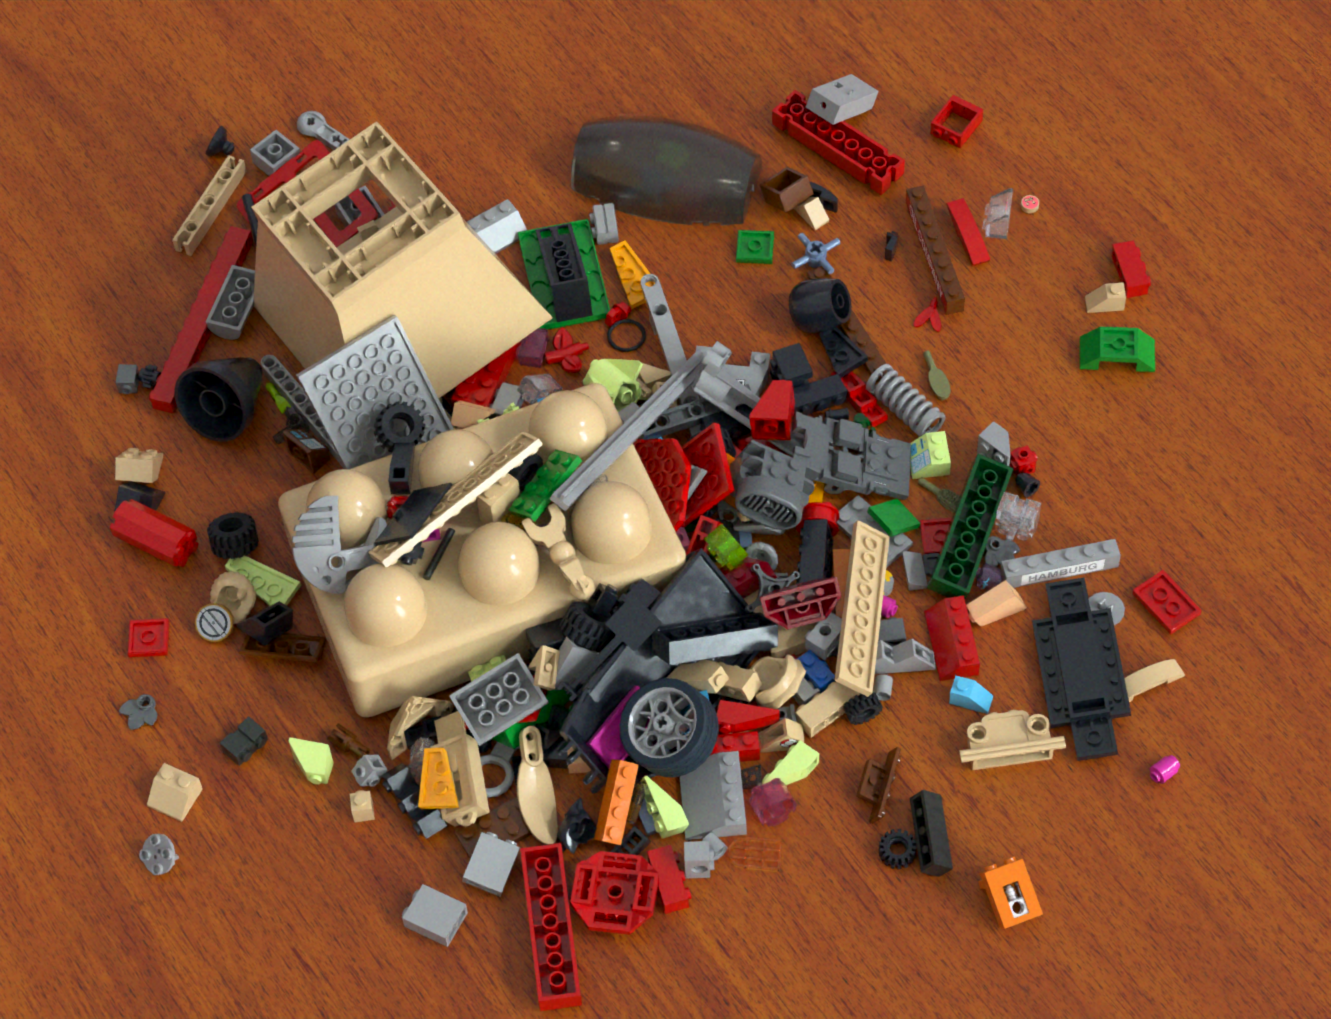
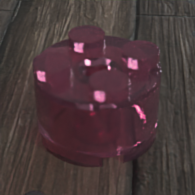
[749,778,797,826]

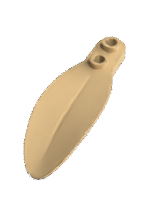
[517,726,558,845]

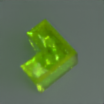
[704,524,749,570]

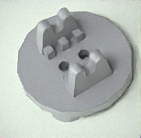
[139,833,179,875]

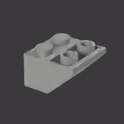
[977,421,1010,466]

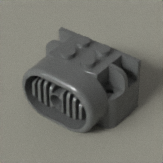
[730,440,820,530]

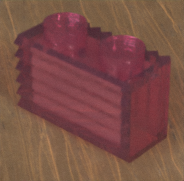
[516,328,549,368]

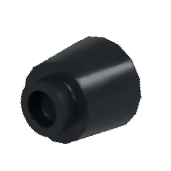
[1015,473,1040,497]

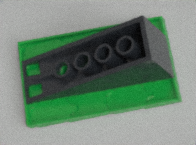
[518,219,610,331]

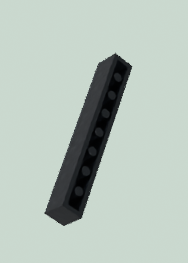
[700,374,847,439]

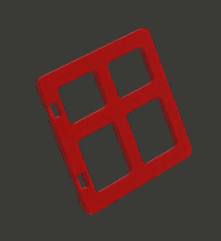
[237,140,378,248]

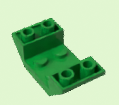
[1079,326,1155,372]

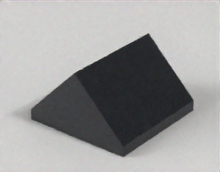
[114,481,165,512]

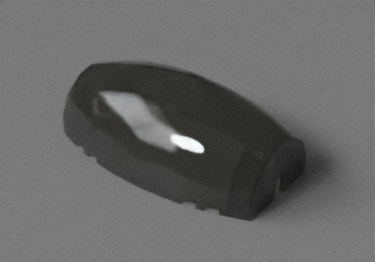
[571,116,762,226]

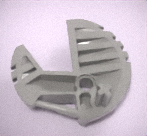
[292,496,387,594]

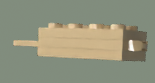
[431,711,490,827]

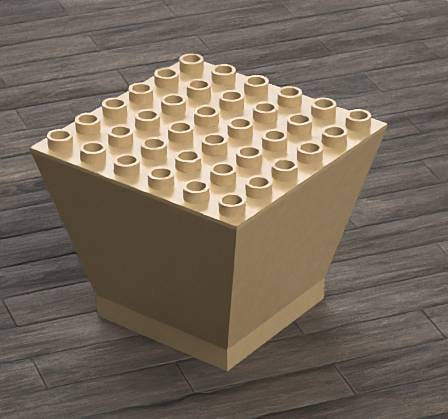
[251,121,552,399]

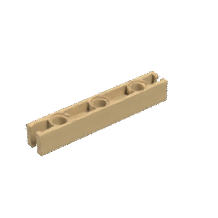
[173,155,247,256]

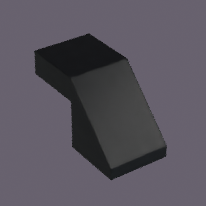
[535,704,569,749]

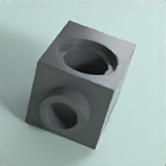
[115,364,139,394]

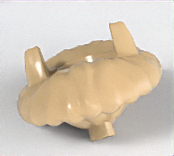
[210,571,256,624]

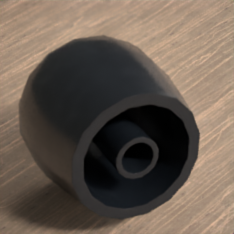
[789,279,852,334]

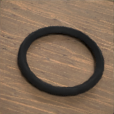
[607,319,646,352]

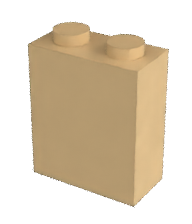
[476,473,520,524]

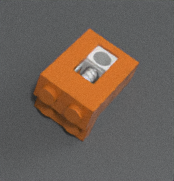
[978,856,1043,929]

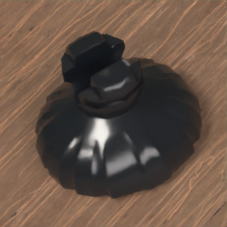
[205,126,235,157]

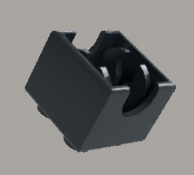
[770,343,813,388]
[526,618,567,662]

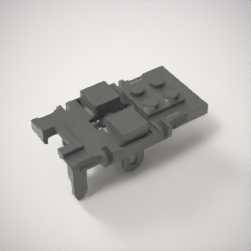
[792,411,911,500]

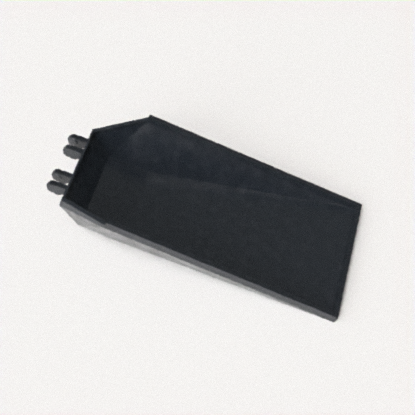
[557,548,760,794]

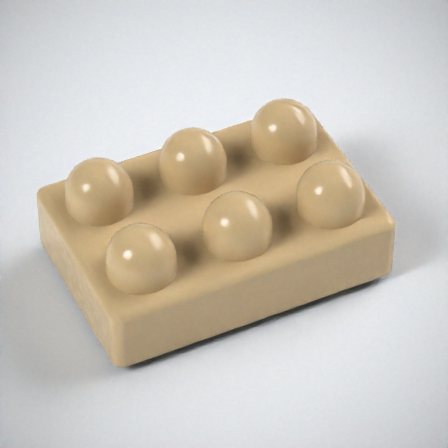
[278,383,686,717]

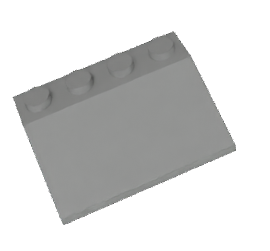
[449,653,549,746]
[680,751,747,840]

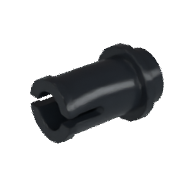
[825,408,849,420]

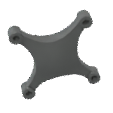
[745,564,800,613]

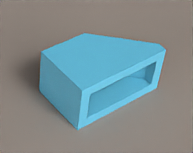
[949,676,993,714]

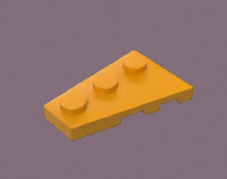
[418,748,459,809]

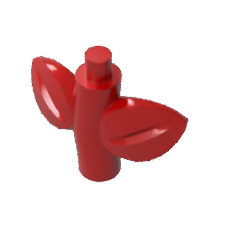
[544,327,589,373]

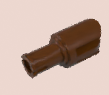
[327,723,370,758]

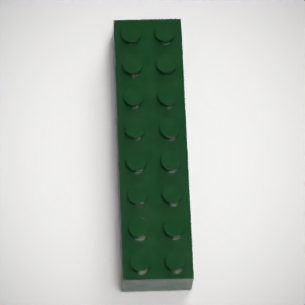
[926,454,1013,599]

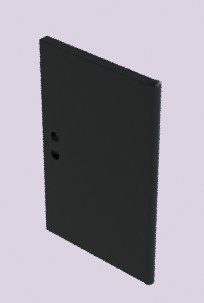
[374,483,452,546]

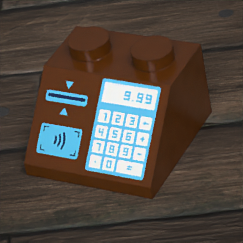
[283,429,330,474]

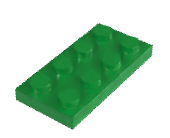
[509,449,582,522]

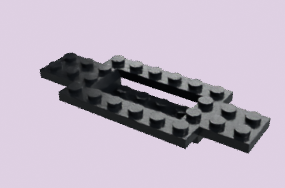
[1032,577,1131,761]

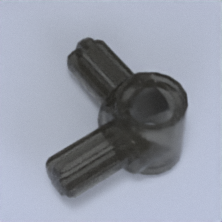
[273,406,310,444]

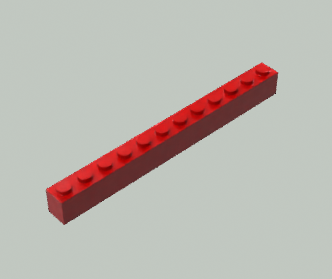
[149,226,254,413]

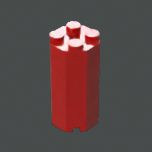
[110,499,199,567]

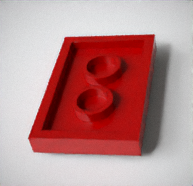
[1132,570,1202,635]

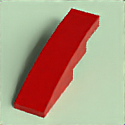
[946,198,990,266]
[830,371,888,427]

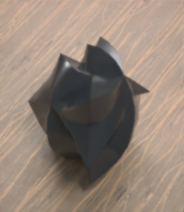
[556,798,597,854]

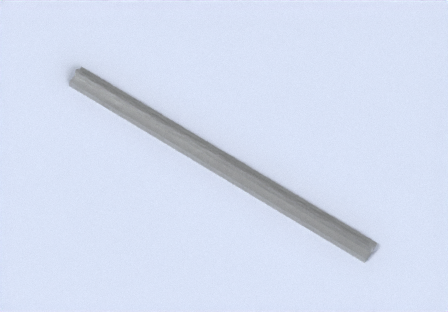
[550,350,709,511]

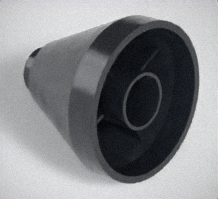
[174,357,263,442]

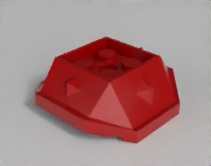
[570,851,659,935]

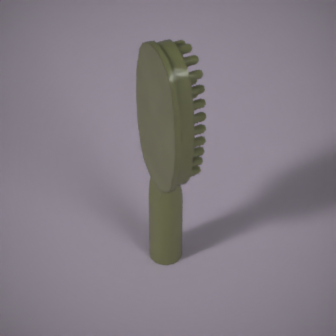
[923,350,951,400]
[918,477,960,513]

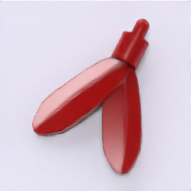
[913,297,942,332]

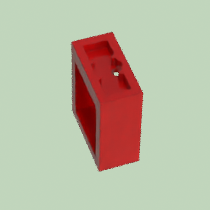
[930,95,983,149]

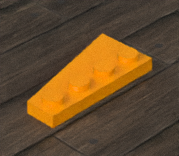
[610,240,655,309]

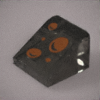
[741,765,762,789]

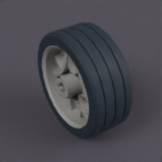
[619,678,719,777]

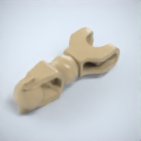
[522,503,595,600]

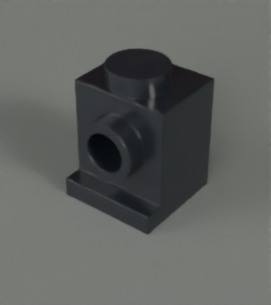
[588,583,618,619]

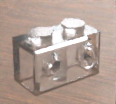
[517,374,563,404]

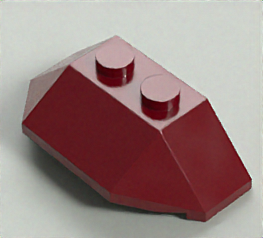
[719,555,777,599]
[759,577,842,630]

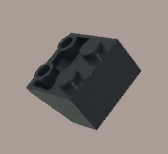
[237,601,293,645]

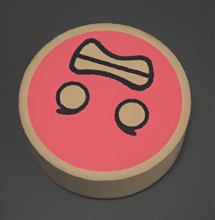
[1021,195,1039,213]

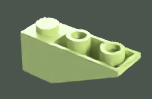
[762,740,819,794]
[638,776,689,839]

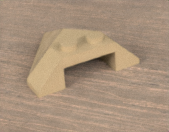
[387,696,453,760]

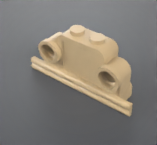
[959,710,1066,770]

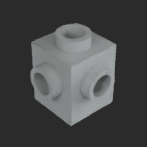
[351,755,388,787]

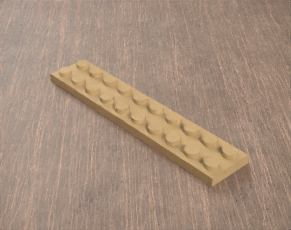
[368,431,543,567]
[835,520,890,697]

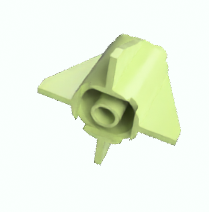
[583,359,649,412]

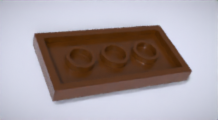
[454,796,532,859]

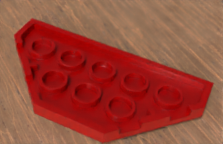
[633,438,692,532]

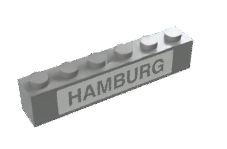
[1000,539,1121,588]

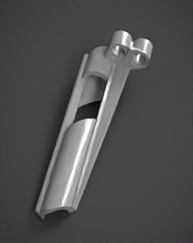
[691,341,848,491]

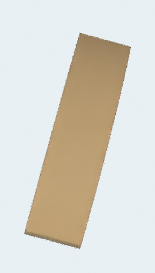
[1124,659,1185,702]

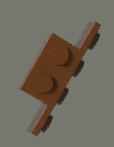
[856,747,901,824]

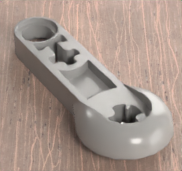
[297,111,350,150]

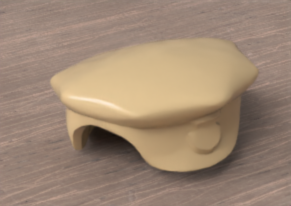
[750,654,806,709]

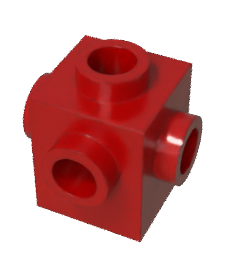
[1009,445,1038,476]

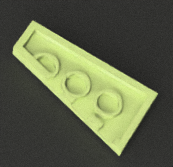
[225,556,301,606]

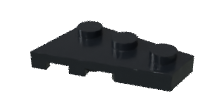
[819,327,868,378]

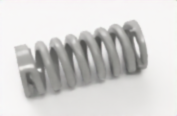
[866,364,946,437]

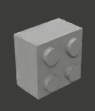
[250,130,302,176]

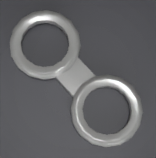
[480,736,530,798]

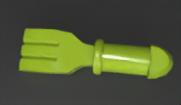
[266,382,291,414]

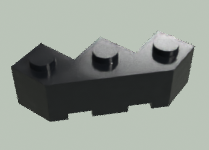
[381,763,447,839]

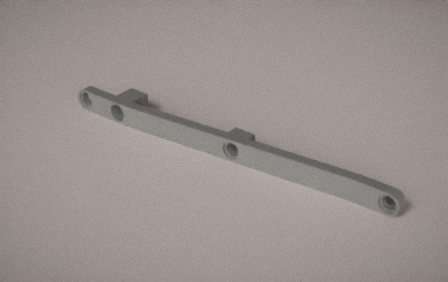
[641,274,738,526]

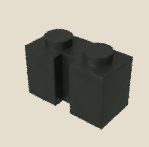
[220,716,268,766]

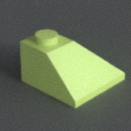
[289,738,334,784]

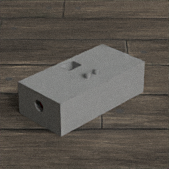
[806,74,879,125]

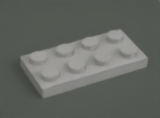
[836,495,913,568]

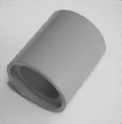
[873,675,893,701]
[702,832,728,860]

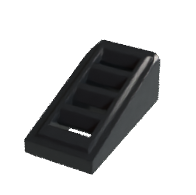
[610,826,651,855]

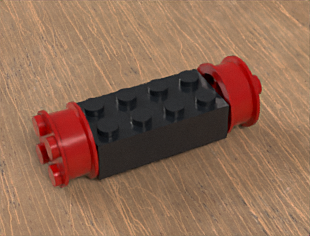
[796,502,840,612]

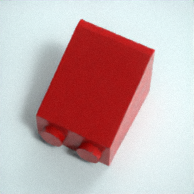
[749,380,795,441]

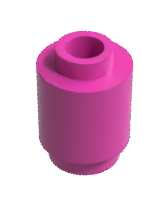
[881,595,898,618]
[1150,755,1180,784]

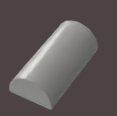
[206,265,255,340]

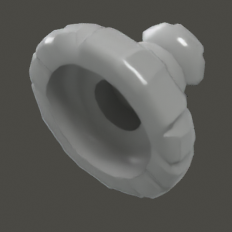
[743,542,778,571]

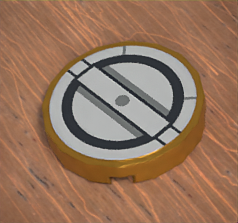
[195,603,234,642]

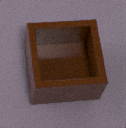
[760,167,814,212]

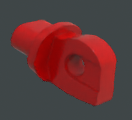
[605,302,632,326]

